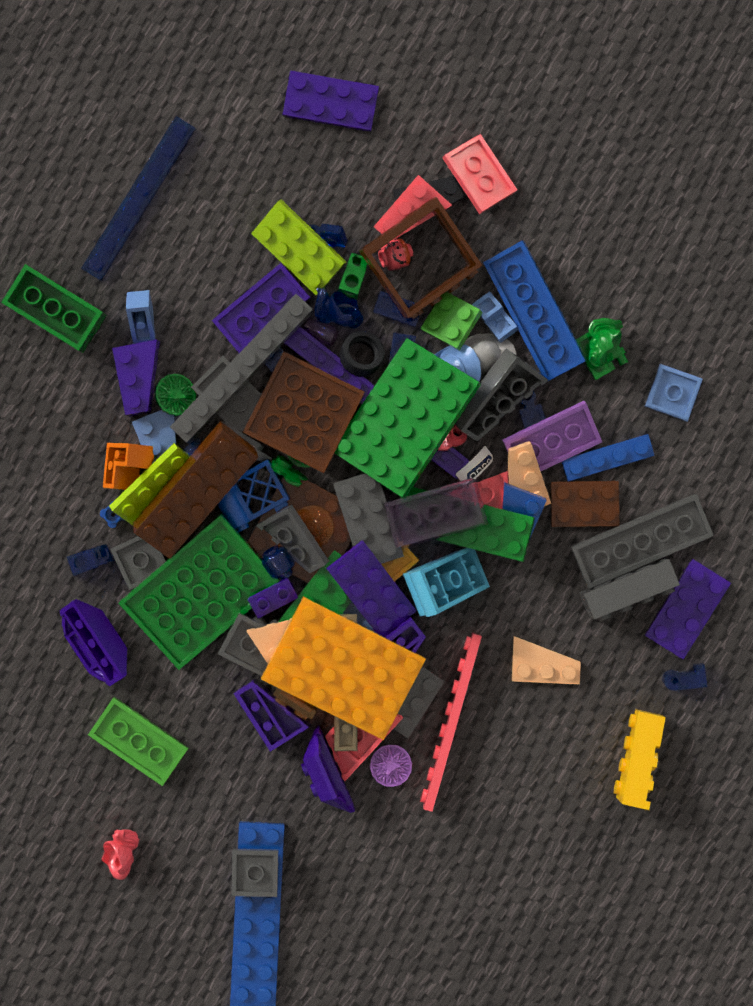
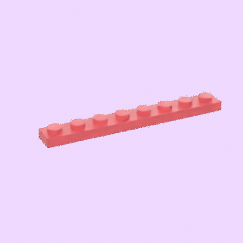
[420,633,482,812]

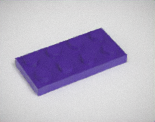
[282,70,379,132]
[212,263,310,353]
[326,540,416,637]
[644,559,731,659]

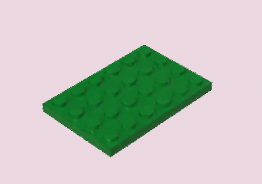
[335,338,481,499]
[118,514,281,670]

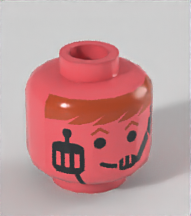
[378,238,413,271]

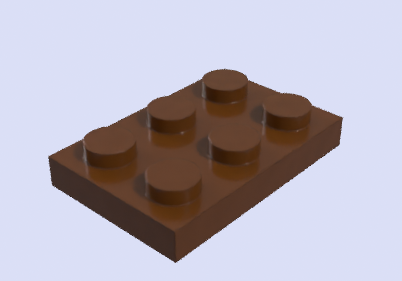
[550,481,619,527]

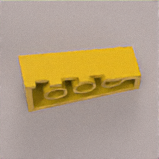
[614,709,665,810]

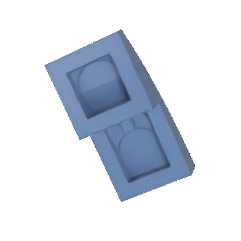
[472,291,518,343]

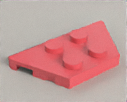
[325,714,403,781]

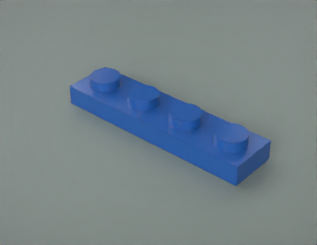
[562,434,655,482]

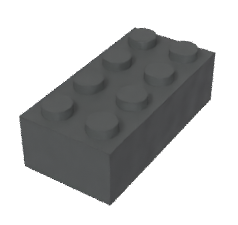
[579,559,680,621]

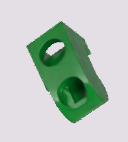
[338,253,368,300]

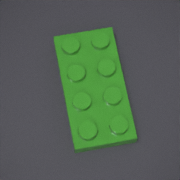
[88,697,189,786]

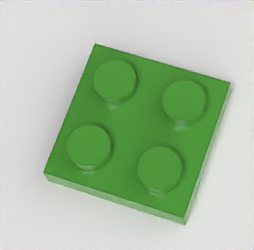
[421,292,483,351]

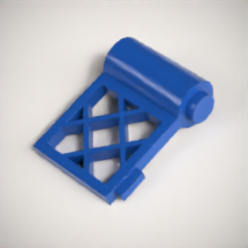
[217,459,290,533]

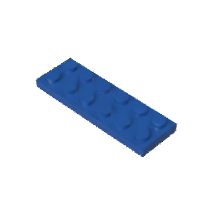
[483,240,587,382]

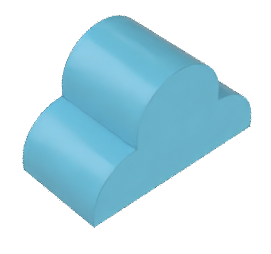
[403,547,490,617]

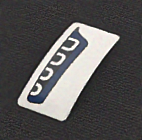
[456,446,493,487]

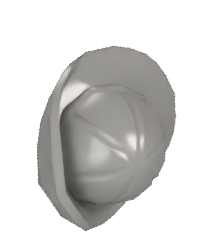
[464,334,516,382]

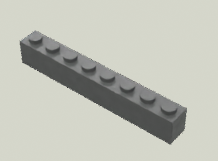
[170,294,314,444]

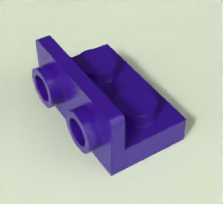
[248,578,298,618]

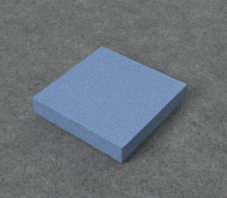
[645,364,703,422]

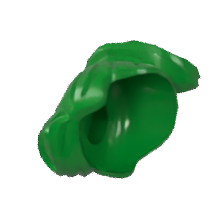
[588,318,623,367]

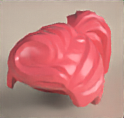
[102,829,139,880]

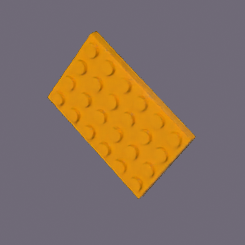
[261,596,426,740]

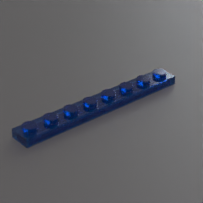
[81,116,196,281]

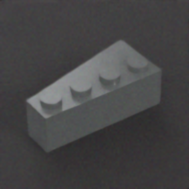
[455,348,548,441]

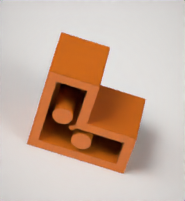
[103,443,154,490]

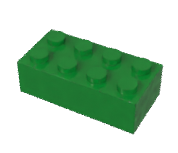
[1,264,107,353]

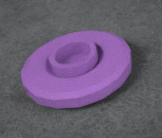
[370,744,412,787]

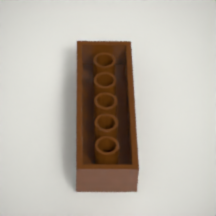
[133,421,258,559]

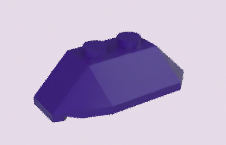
[60,599,127,686]
[301,726,355,813]

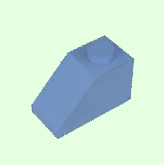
[126,290,156,344]

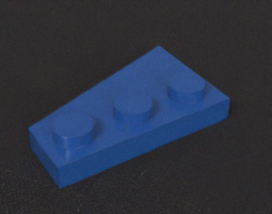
[502,482,547,538]

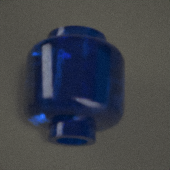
[262,545,295,580]

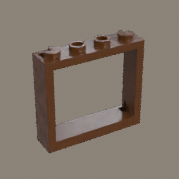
[359,197,482,319]

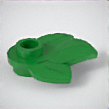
[271,455,308,487]

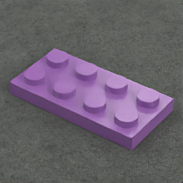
[502,401,602,471]

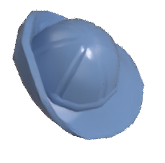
[434,344,481,381]

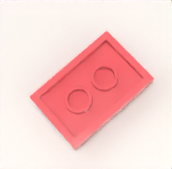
[443,134,517,214]

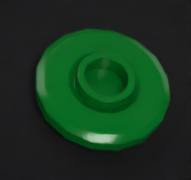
[155,374,196,416]

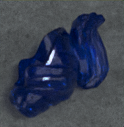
[314,288,364,329]

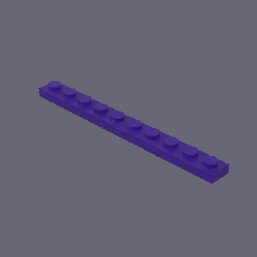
[284,327,470,479]

